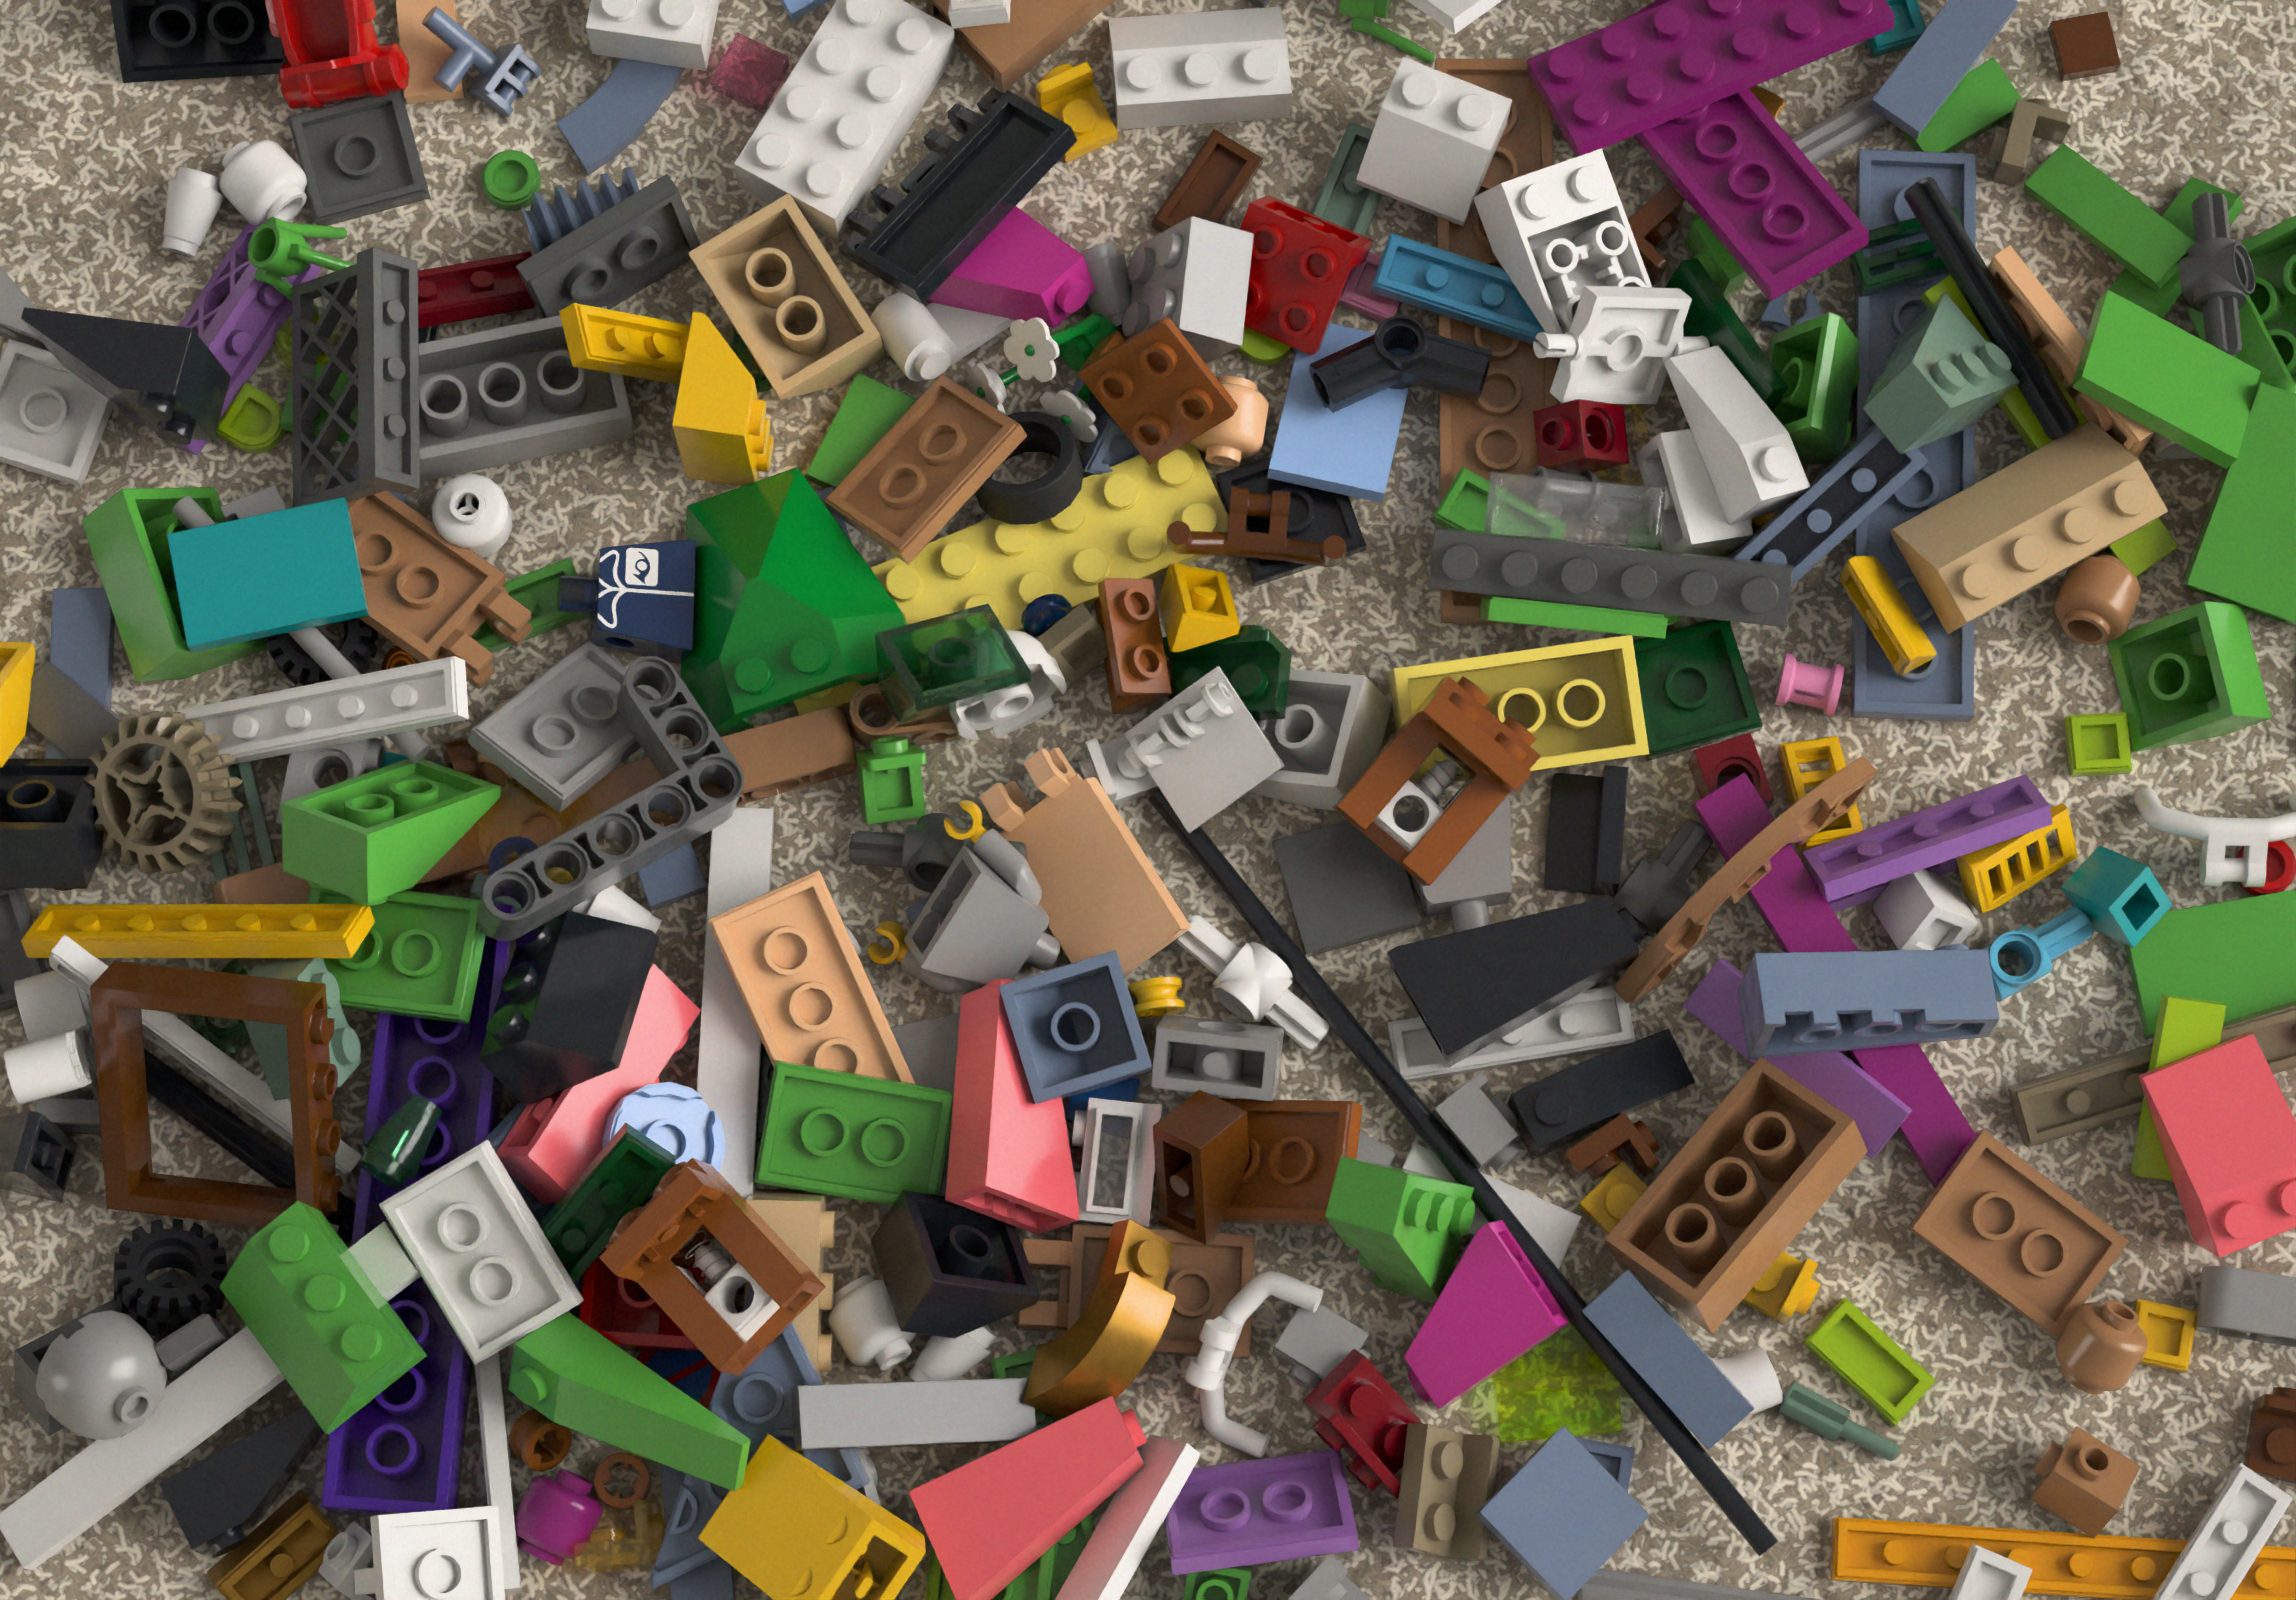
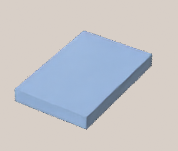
[1267,323,1412,503]

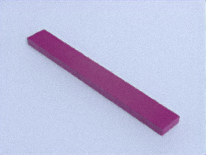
[1691,772,1975,1189]

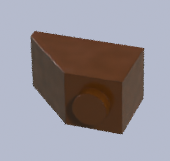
[1153,1089,1250,1245]

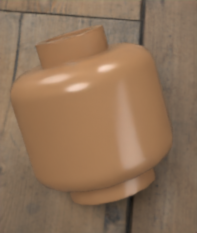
[2054,555,2141,646]
[2056,1300,2148,1395]

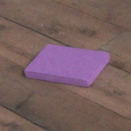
[1164,1449,1359,1576]

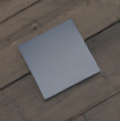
[1475,1426,1650,1600]

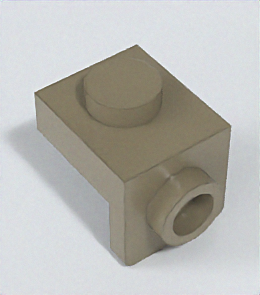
[1987,98,2073,187]

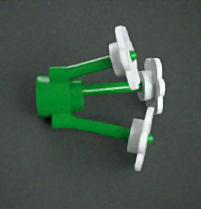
[965,313,1117,443]

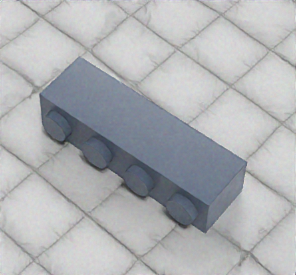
[1727,423,1929,624]

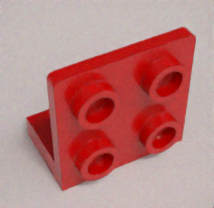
[1240,195,1373,355]

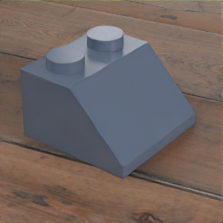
[999,950,1153,1104]

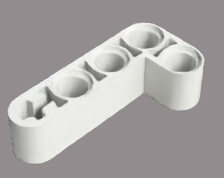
[4,970,97,1105]

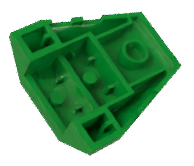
[680,467,921,737]

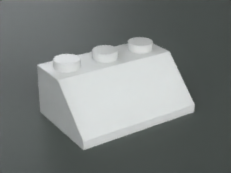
[1108,7,1292,130]

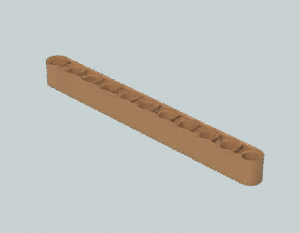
[212,707,857,904]

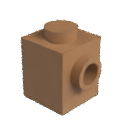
[2030,1426,2141,1539]

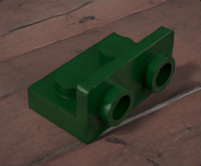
[1162,625,1292,721]

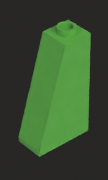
[2180,377,2296,626]

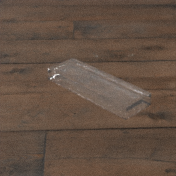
[1484,472,1666,548]

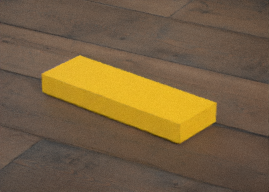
[559,303,690,385]

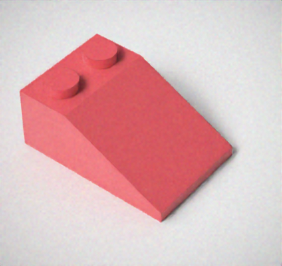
[2138,1032,2296,1258]

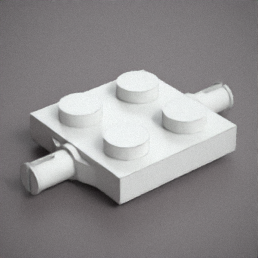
[1533,286,1710,404]

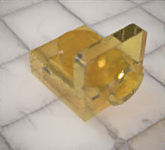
[574,1499,665,1574]

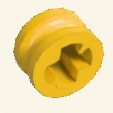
[1128,977,1185,1019]

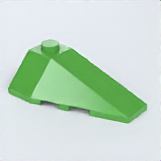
[508,1311,751,1491]

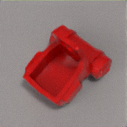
[265,0,410,110]

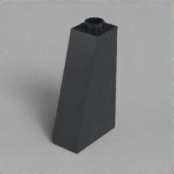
[1387,897,1643,1067]

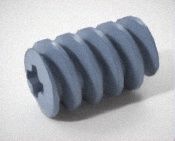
[521,167,639,254]

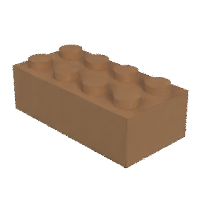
[1604,1056,1868,1335]

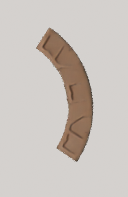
[1613,756,1877,1003]

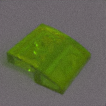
[1492,1323,1623,1443]

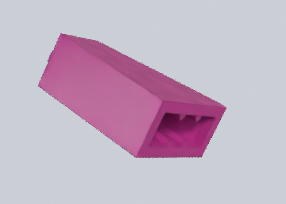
[926,206,1096,328]
[1404,1220,1571,1409]

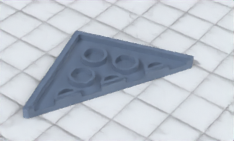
[649,1285,870,1589]

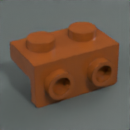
[1094,578,1172,714]

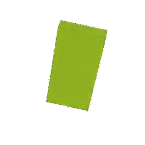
[1802,1297,1936,1427]

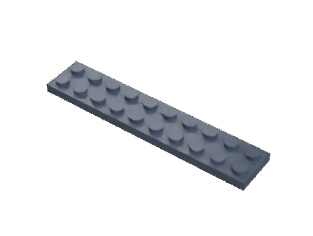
[1851,149,1976,722]

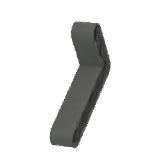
[477,656,744,941]

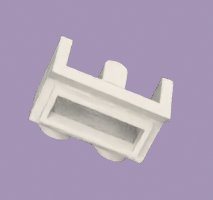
[1072,1098,1162,1228]

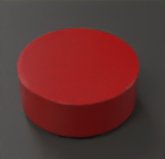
[2235,840,2296,896]

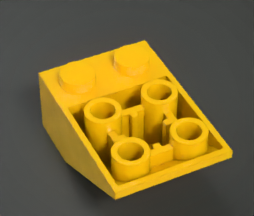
[698,1434,926,1600]

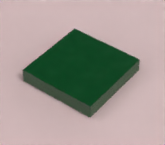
[1633,619,1763,761]

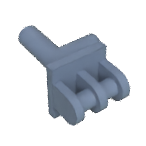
[422,6,542,117]

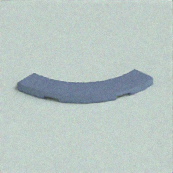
[557,58,685,175]

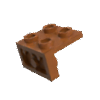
[1077,317,1238,465]

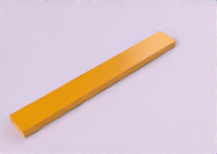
[1831,1517,2296,1600]

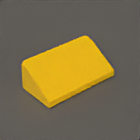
[1839,556,1937,676]
[1159,563,1240,652]

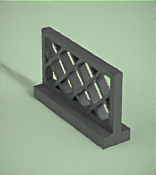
[292,247,420,508]

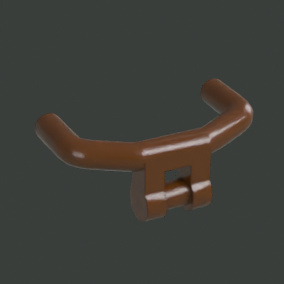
[1167,486,1346,567]

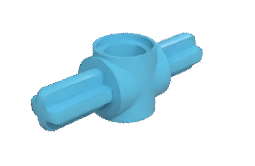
[1983,907,2094,1002]

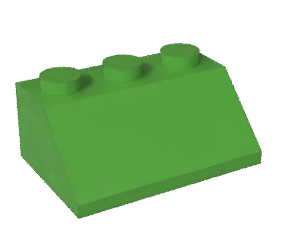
[81,487,268,682]
[219,1201,427,1434]

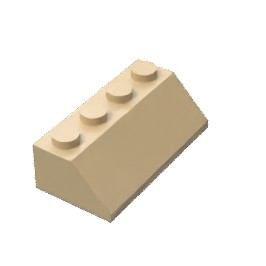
[1889,420,2168,634]

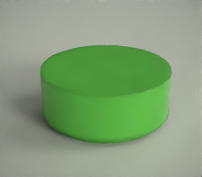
[481,150,541,211]

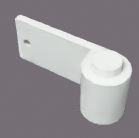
[870,292,1015,382]

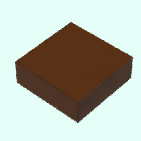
[2048,11,2121,82]

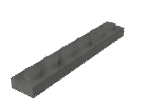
[1428,526,1794,627]

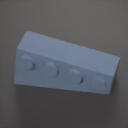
[1738,944,1999,1060]

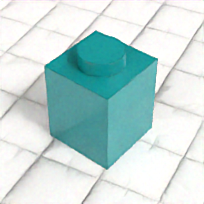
[2060,845,2172,948]

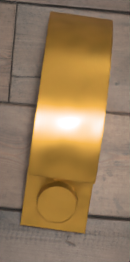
[1023,1219,1176,1420]

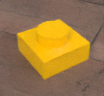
[1578,1161,1648,1235]

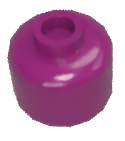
[514,1468,603,1566]

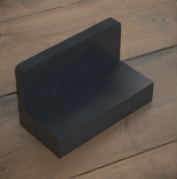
[1544,765,1629,896]

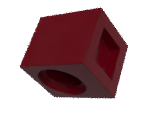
[1533,399,1630,474]
[1688,732,1774,809]

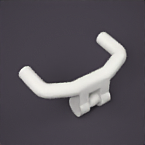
[2134,787,2296,887]
[1185,1271,1324,1459]

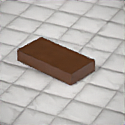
[1151,129,1263,233]

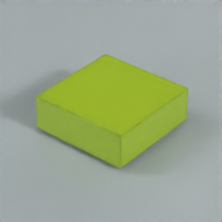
[2064,712,2132,777]

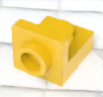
[1036,62,1118,163]
[1741,1252,1821,1324]

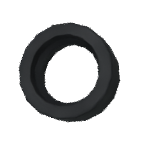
[975,411,1084,525]

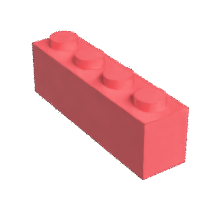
[496,964,701,1203]

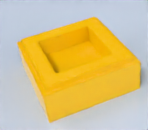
[2133,1299,2197,1373]

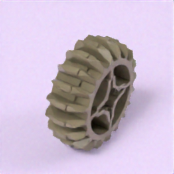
[82,711,244,874]

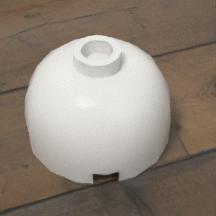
[943,628,1067,740]

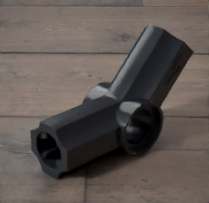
[1309,315,1492,413]

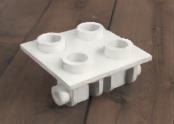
[1124,666,1285,833]

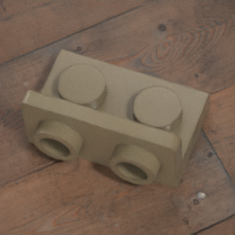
[1393,1423,1500,1561]

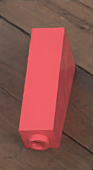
[945,979,1079,1235]
[908,1396,1147,1600]

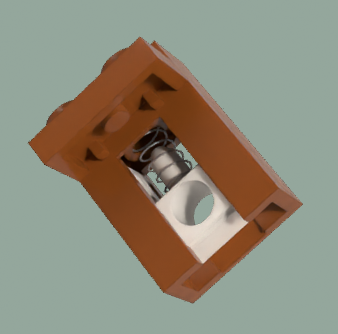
[1333,676,1541,886]
[599,1158,826,1376]

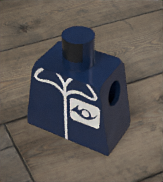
[557,540,696,664]

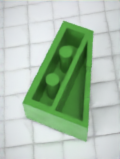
[1325,1156,1475,1304]

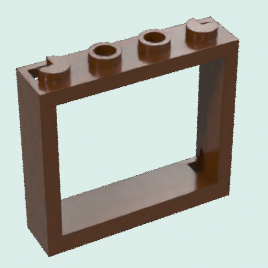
[90,961,344,1227]

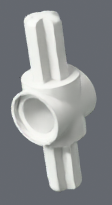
[1176,915,1330,1051]

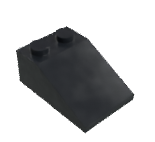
[21,307,231,445]

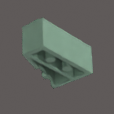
[1863,292,2020,454]

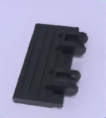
[838,87,1077,304]

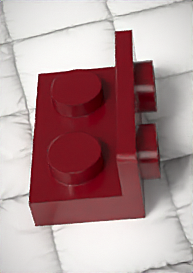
[1302,1349,1423,1499]

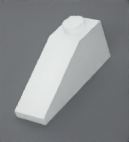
[1664,345,1810,525]

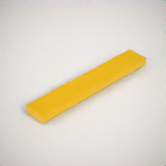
[21,904,375,958]

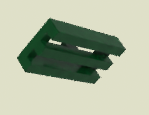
[1849,206,1964,297]

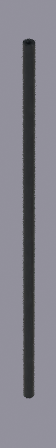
[1149,789,1778,1557]

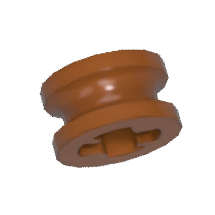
[508,1409,572,1472]
[594,1453,652,1511]

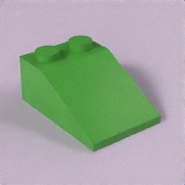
[281,758,501,906]

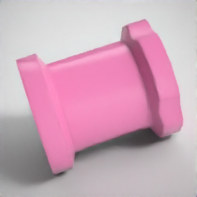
[1774,653,1845,717]

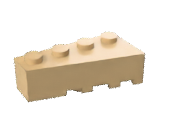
[744,1189,835,1378]

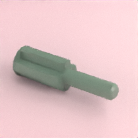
[1777,1381,1900,1461]

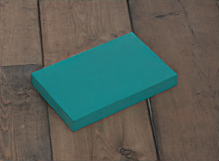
[167,497,369,653]

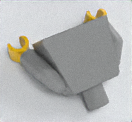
[867,800,1060,993]

